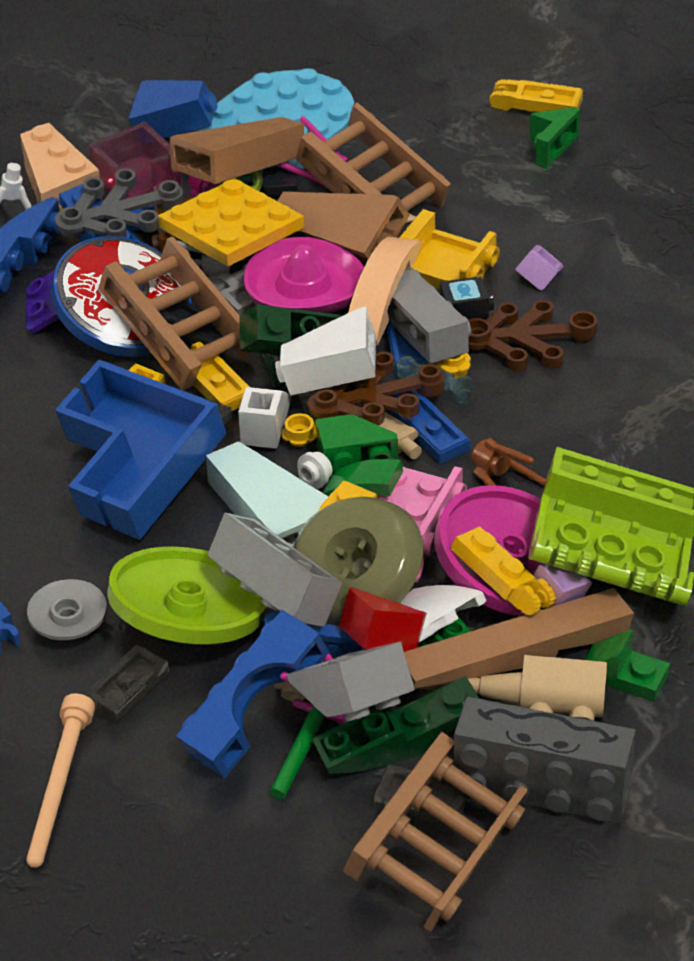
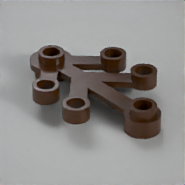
[468,300,598,371]
[308,352,445,425]

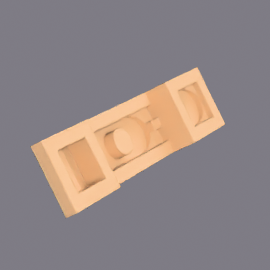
[348,237,422,345]

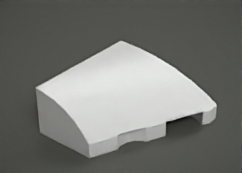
[400,585,487,642]

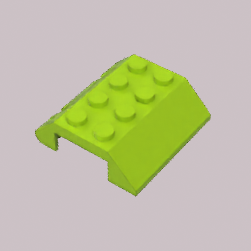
[528,447,694,606]

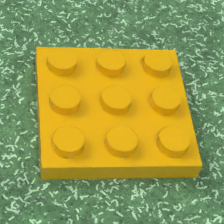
[158,178,304,267]

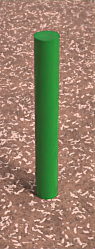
[269,705,325,800]

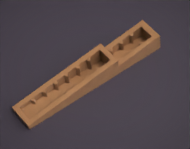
[404,588,634,689]

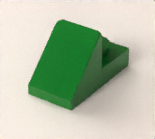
[529,107,580,169]
[585,629,670,702]

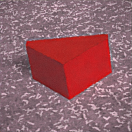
[339,587,427,652]

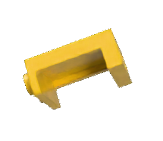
[399,209,500,289]

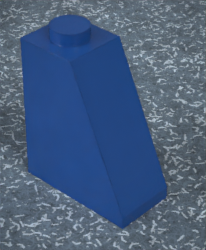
[128,80,218,144]

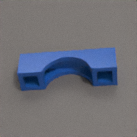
[176,610,329,779]

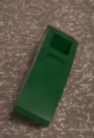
[312,676,479,774]

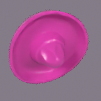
[244,237,364,314]

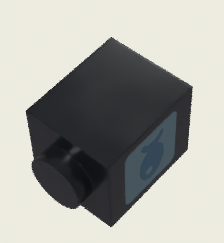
[440,276,494,320]

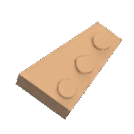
[20,123,102,211]

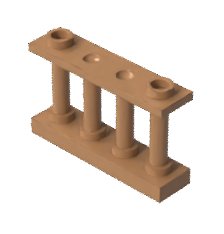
[296,102,451,238]
[98,236,252,391]
[343,732,528,932]

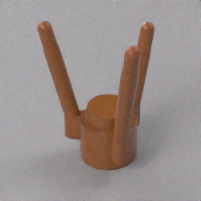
[471,438,546,486]

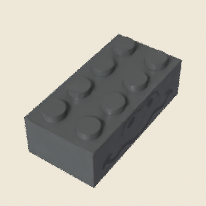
[454,696,636,824]

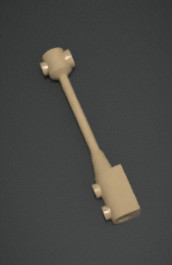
[274,655,607,721]

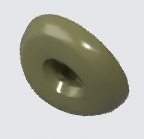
[293,497,423,626]

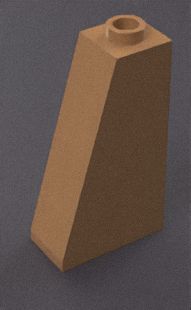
[170,117,305,184]
[278,192,410,267]

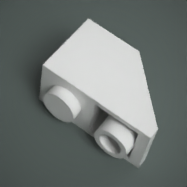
[238,387,291,449]

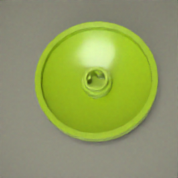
[107,547,267,644]

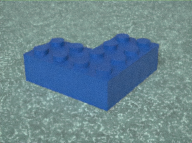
[55,360,227,540]

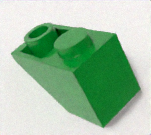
[316,414,398,475]

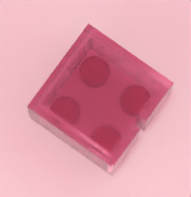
[88,122,182,200]

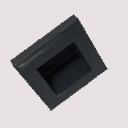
[263,167,298,199]

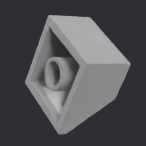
[287,641,415,721]

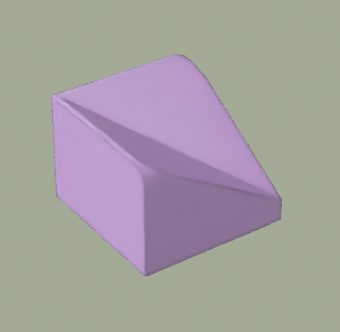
[515,245,564,290]
[533,564,592,607]

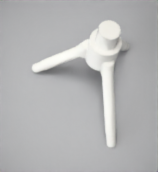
[0,163,32,210]

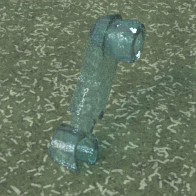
[396,356,474,403]

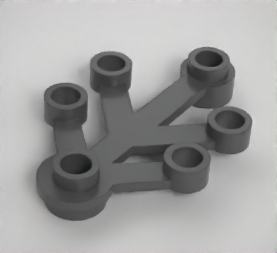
[55,168,184,238]

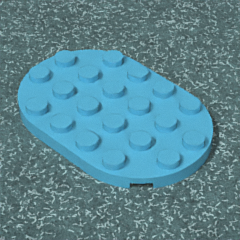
[187,68,354,185]

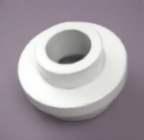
[297,452,333,489]

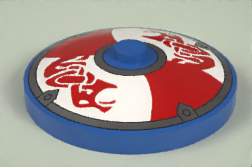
[51,236,191,357]

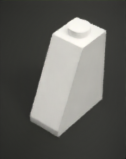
[275,307,376,396]

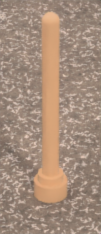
[26,694,95,868]

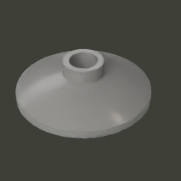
[27,579,107,640]

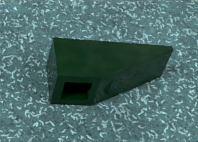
[239,304,343,355]

